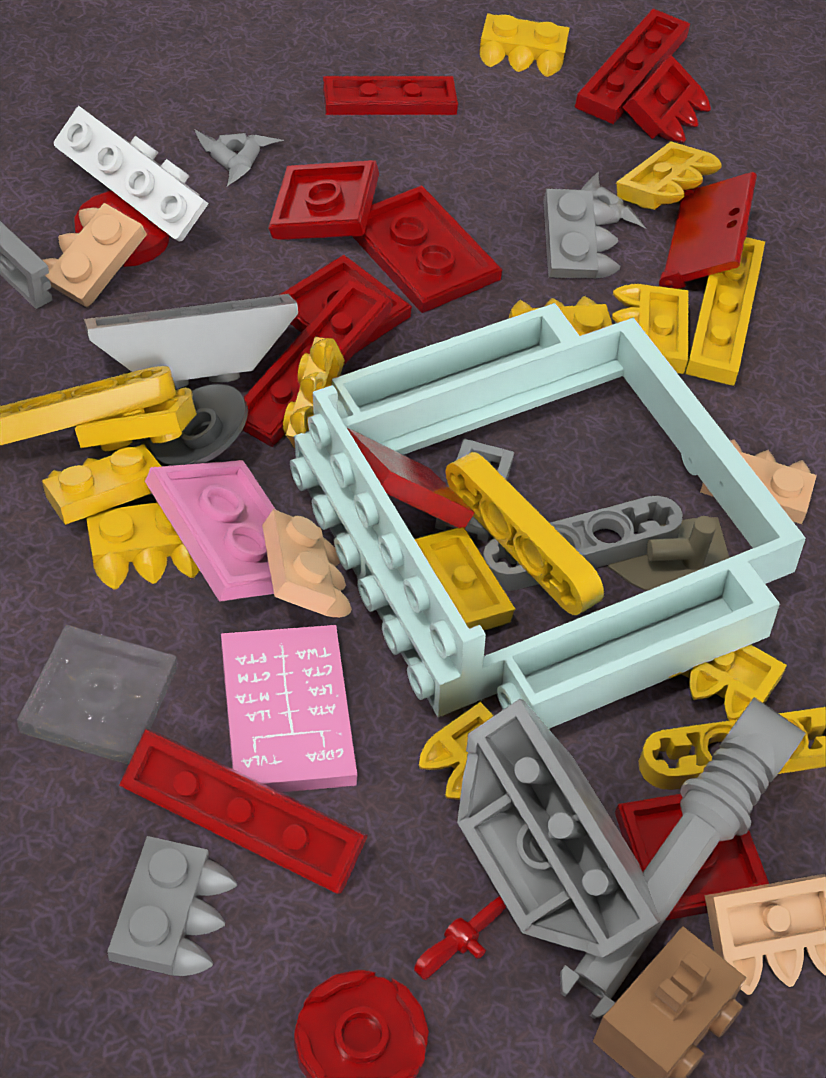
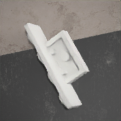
[54,105,209,242]

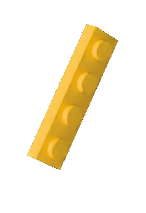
[685,237,765,386]

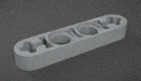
[483,496,683,591]

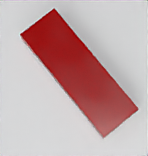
[323,76,458,115]

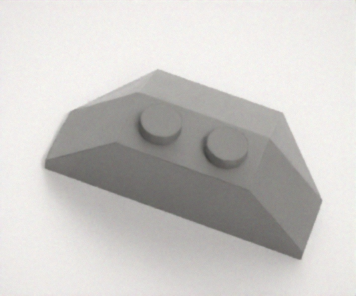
[84,294,298,389]
[457,699,661,958]

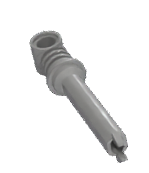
[560,697,806,1019]

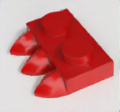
[622,54,711,143]

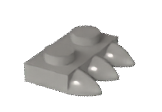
[543,189,621,279]
[107,836,237,976]

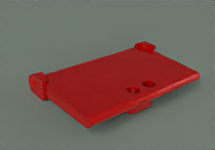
[659,172,757,289]

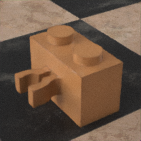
[593,926,747,1078]

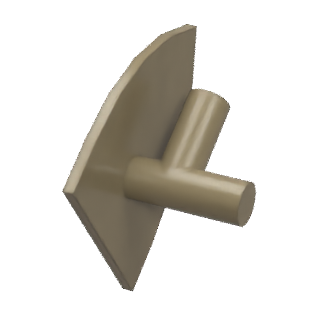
[607,516,729,591]

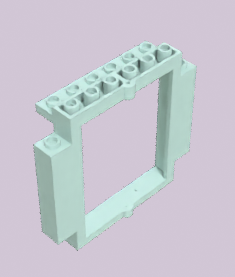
[290,303,806,729]

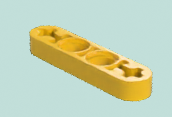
[0,366,177,445]
[445,452,604,615]
[639,707,826,790]

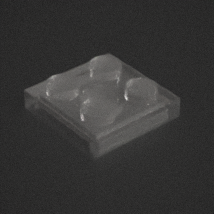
[17,625,177,765]

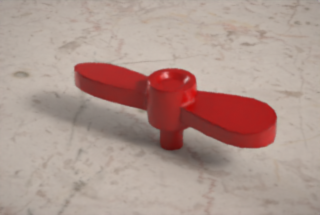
[414,896,506,980]

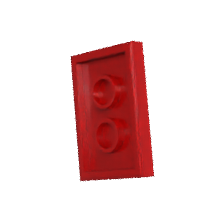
[352,185,502,313]

